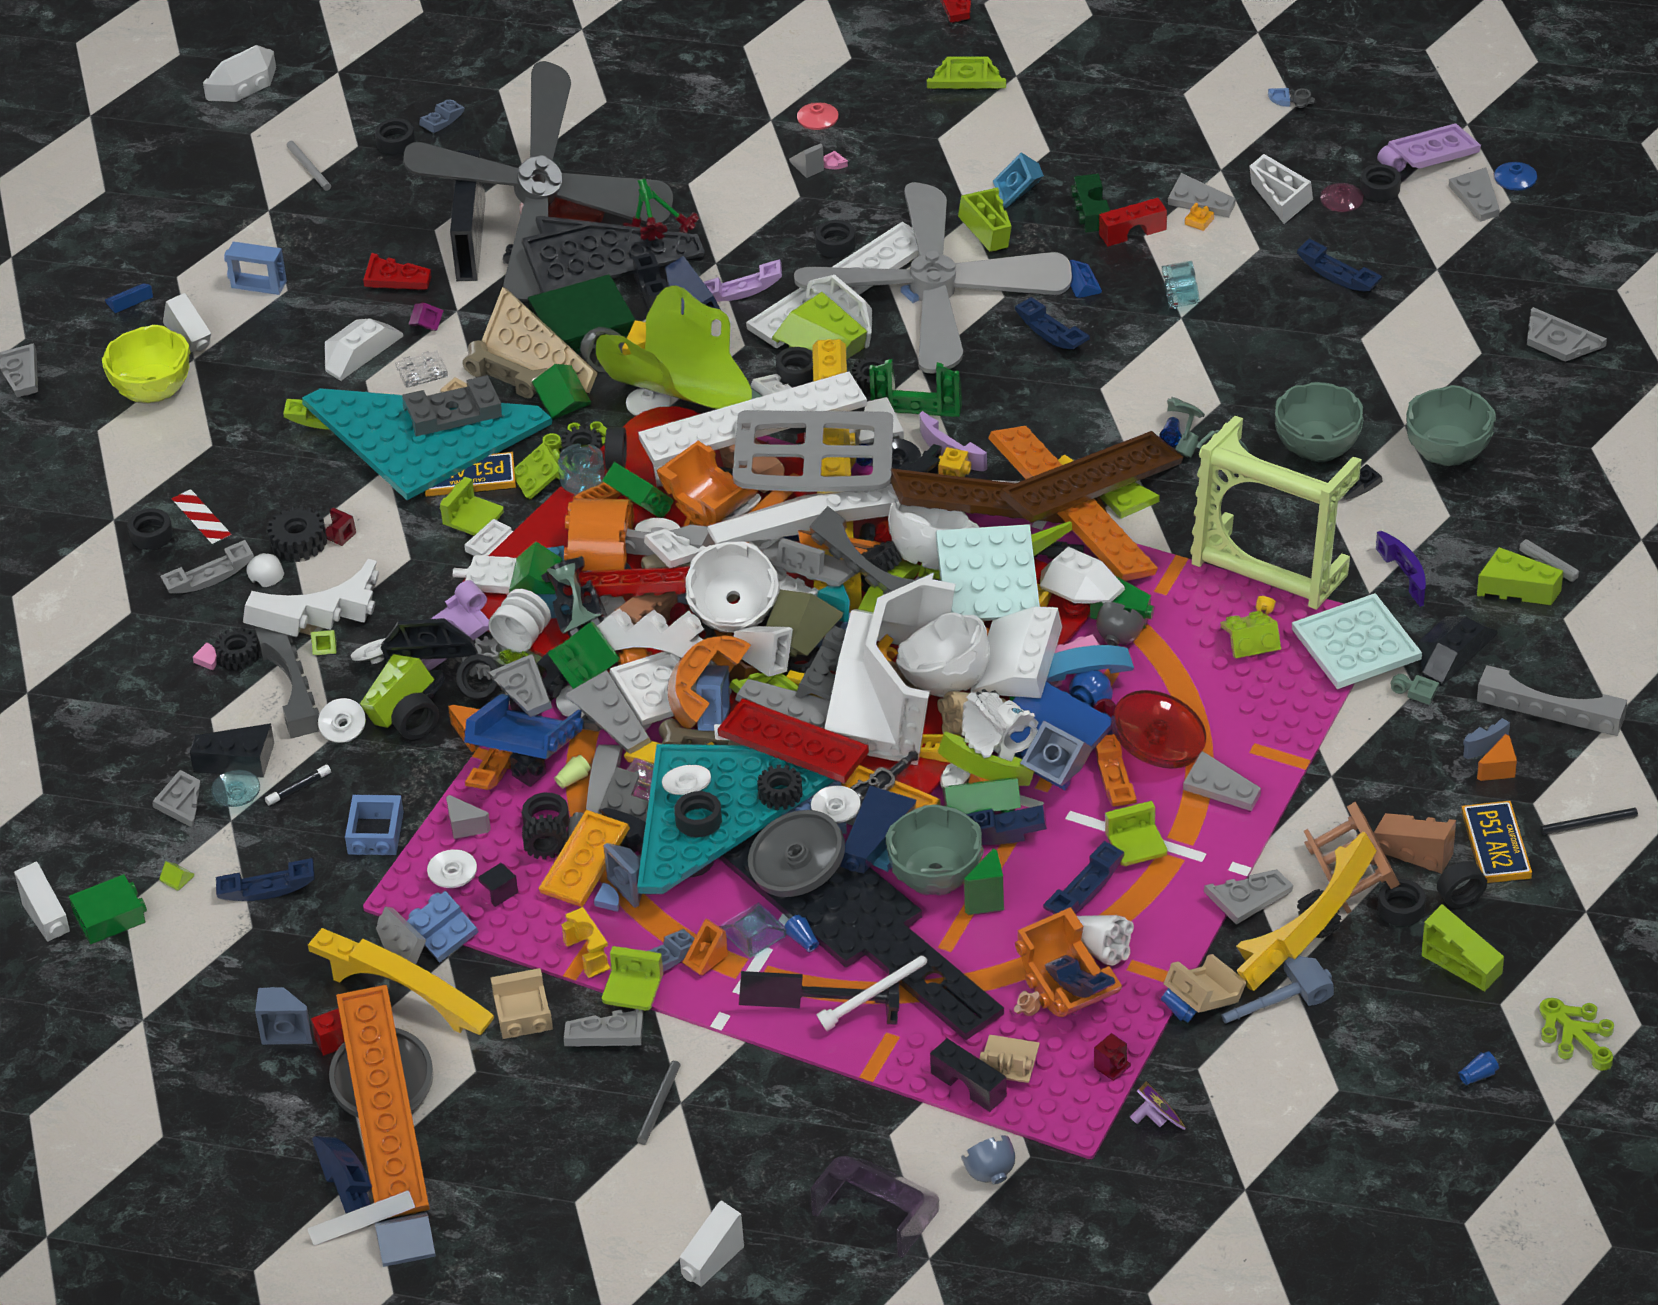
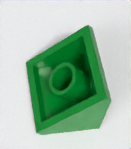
[532,364,591,420]
[509,542,563,594]
[964,848,1004,915]

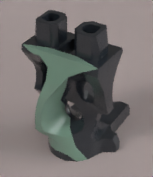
[541,556,607,637]

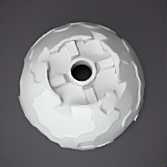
[888,500,979,570]
[685,541,779,633]
[896,612,990,697]

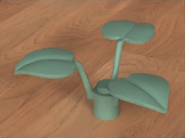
[1167,397,1249,458]

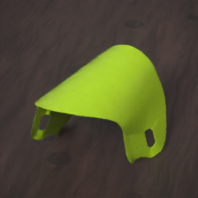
[596,286,752,409]

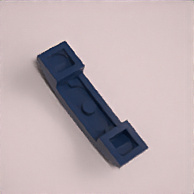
[1297,239,1382,291]
[1015,297,1090,349]
[1043,841,1124,914]
[216,858,315,901]
[1045,955,1115,998]

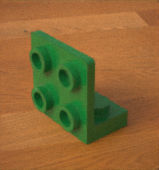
[547,622,620,689]

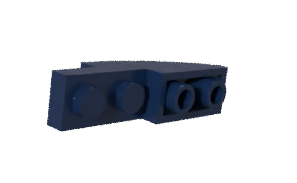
[966,805,1047,845]
[312,1136,372,1214]

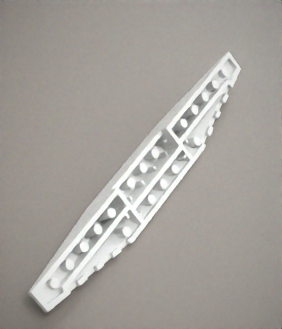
[707,480,1020,544]

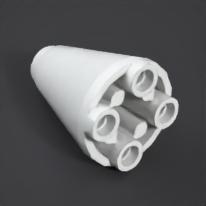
[1077,915,1134,966]

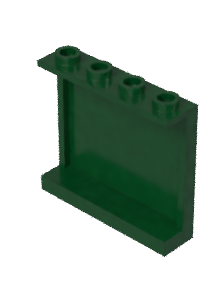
[528,274,635,354]

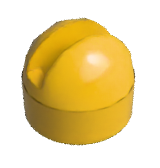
[1256,596,1276,615]

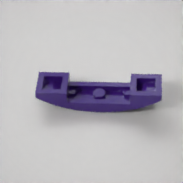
[1376,531,1426,607]

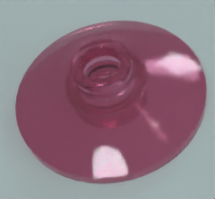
[1320,183,1363,212]

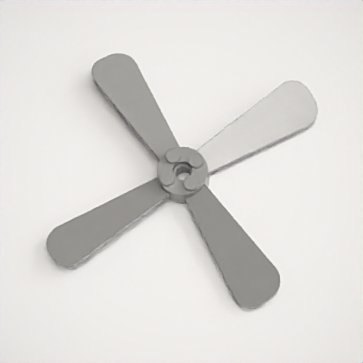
[794,182,1072,373]

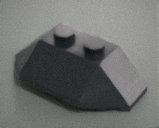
[1418,616,1498,686]
[380,618,478,662]

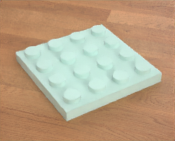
[935,524,1040,621]
[1292,593,1422,689]

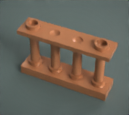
[1304,802,1400,914]

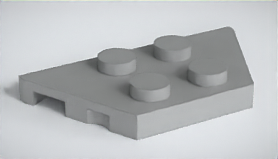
[1527,307,1607,362]

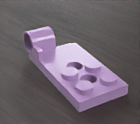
[1377,123,1481,172]
[421,580,489,671]

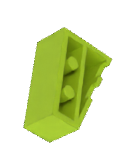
[958,187,1012,251]
[1477,547,1563,605]
[360,654,434,728]
[1422,904,1504,991]

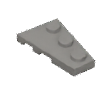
[1203,869,1294,924]

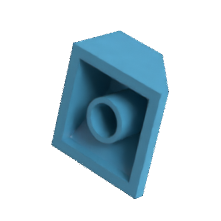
[993,152,1044,208]

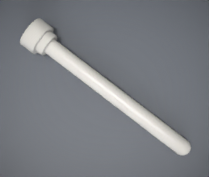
[816,956,927,1031]

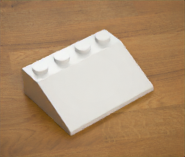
[971,606,1062,698]

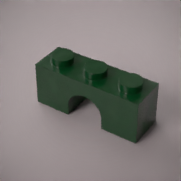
[1070,173,1110,233]

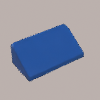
[1070,260,1102,298]
[105,283,153,313]

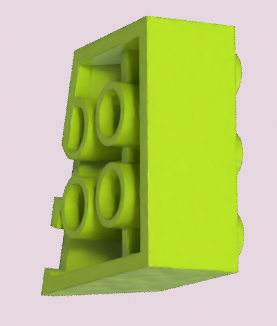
[772,292,867,359]

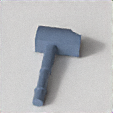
[1221,955,1334,1024]

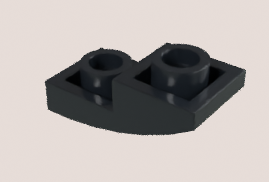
[1343,464,1383,500]

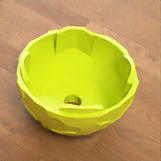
[102,325,190,403]

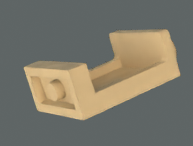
[1163,954,1246,1013]
[491,968,553,1039]

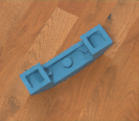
[1046,645,1134,682]

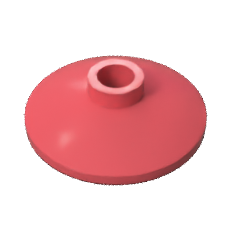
[797,102,838,130]

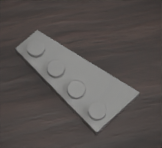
[565,670,651,754]
[736,679,830,729]

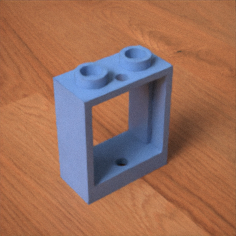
[224,242,287,295]
[696,665,730,731]
[345,795,404,855]

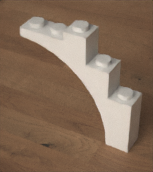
[243,559,379,637]
[597,608,718,666]

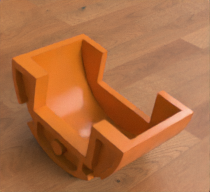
[656,441,758,527]
[564,499,635,571]
[668,636,751,729]
[1015,907,1122,1017]

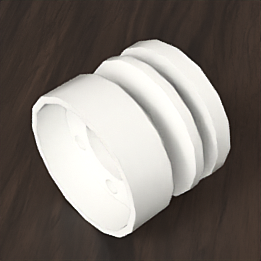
[488,589,551,652]

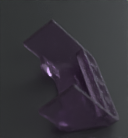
[811,1156,940,1258]

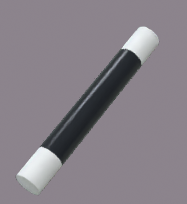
[265,764,331,806]

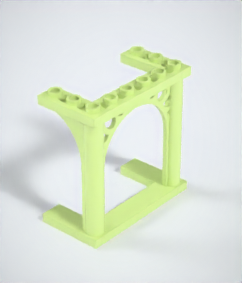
[1190,416,1362,610]

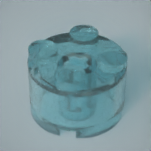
[1162,261,1200,309]
[558,444,605,496]

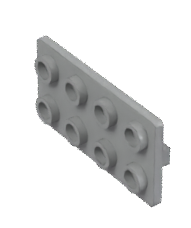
[762,538,856,586]

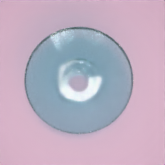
[211,770,260,807]

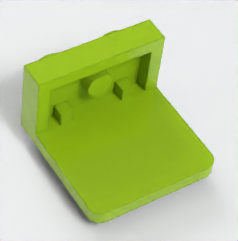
[514,442,573,499]
[440,477,504,536]
[1220,611,1281,658]
[1105,801,1167,866]
[602,946,663,1010]

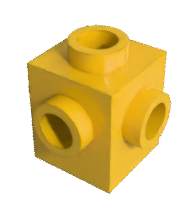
[938,447,971,477]

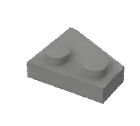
[153,770,200,827]

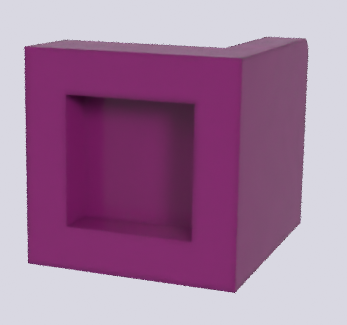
[409,303,444,331]

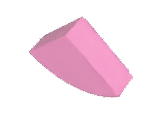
[823,151,848,169]
[193,642,217,670]

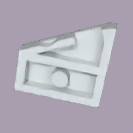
[644,529,706,568]

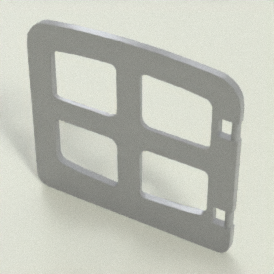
[732,410,893,493]

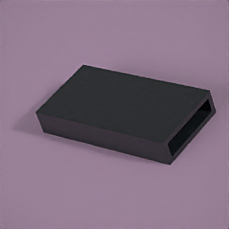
[450,150,486,281]

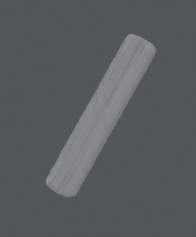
[1519,539,1579,582]

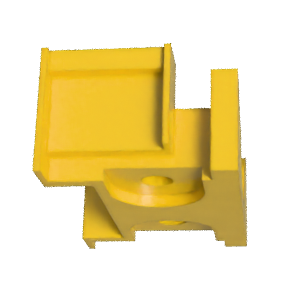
[561,907,611,978]

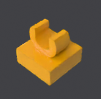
[1185,203,1214,231]
[876,634,898,661]

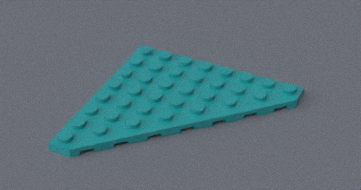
[302,388,552,500]
[637,744,836,894]

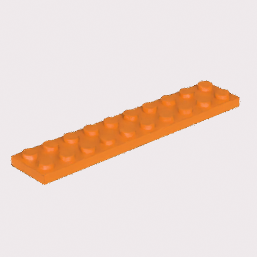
[988,426,1158,581]
[336,985,430,1219]

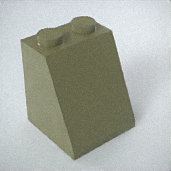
[766,589,843,657]

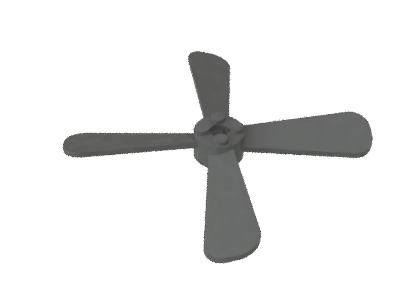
[403,61,673,302]

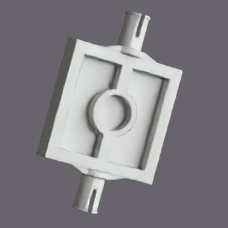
[453,555,517,594]

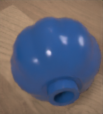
[1069,670,1113,708]

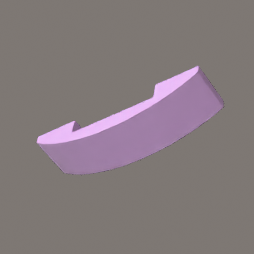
[704,259,782,302]
[919,411,987,471]

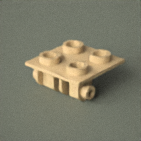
[980,1035,1040,1083]

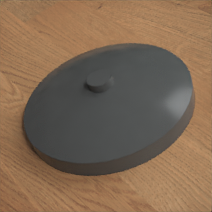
[748,810,845,897]
[329,1028,433,1118]

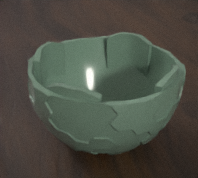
[1275,382,1364,462]
[1406,385,1496,466]
[885,805,984,896]

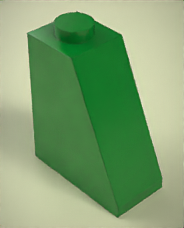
[1090,576,1154,628]

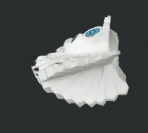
[962,689,1039,762]

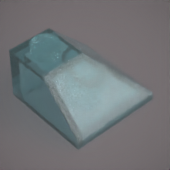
[719,902,787,958]

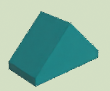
[817,584,850,622]

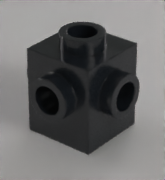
[510,752,546,787]

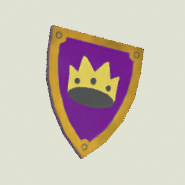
[1130,1081,1186,1130]

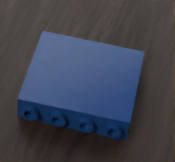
[993,681,1115,791]
[464,694,584,759]

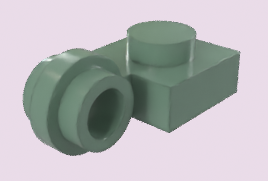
[1390,674,1439,705]

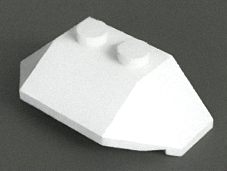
[203,45,276,102]
[805,275,872,348]
[325,319,403,381]
[1040,547,1125,603]

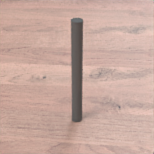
[637,1061,681,1145]

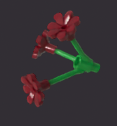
[623,178,699,241]

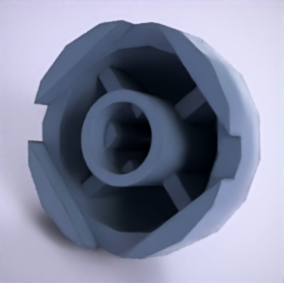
[961,1135,1015,1185]

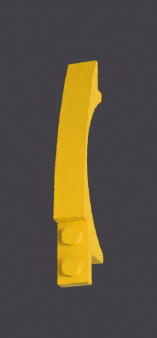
[1236,832,1377,991]
[308,928,494,1036]

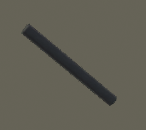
[1540,807,1638,835]

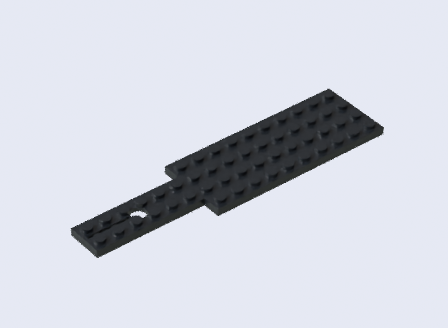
[718,827,1004,1040]

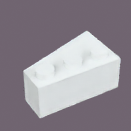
[1250,154,1313,224]

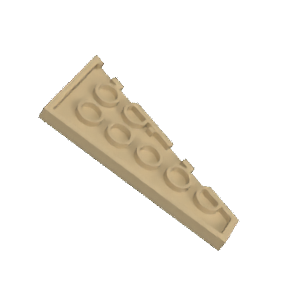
[482,287,597,393]

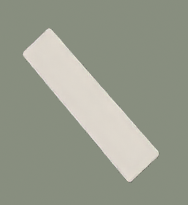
[307,1191,415,1245]

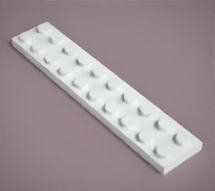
[746,222,919,348]
[638,372,867,467]

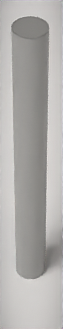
[287,141,331,191]

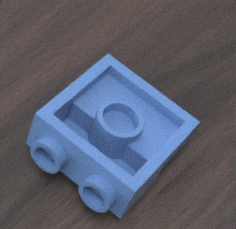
[407,891,479,963]

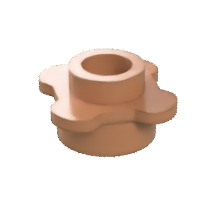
[1014,991,1041,1016]

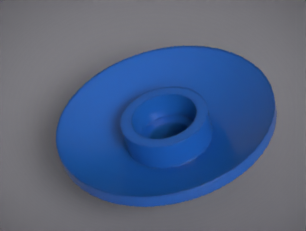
[1494,162,1537,190]

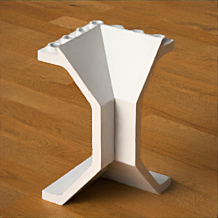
[825,573,956,765]

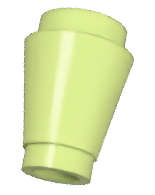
[554,755,591,789]

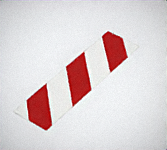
[171,489,232,544]

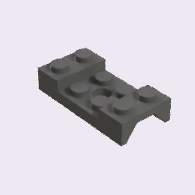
[402,375,502,436]
[795,625,846,701]

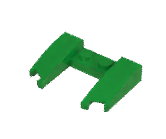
[869,359,962,417]

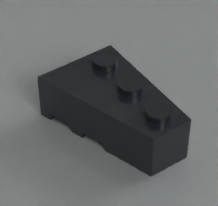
[190,723,275,778]

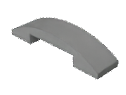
[160,540,254,593]
[586,745,623,815]

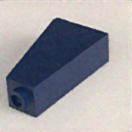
[665,256,721,315]
[840,786,917,874]

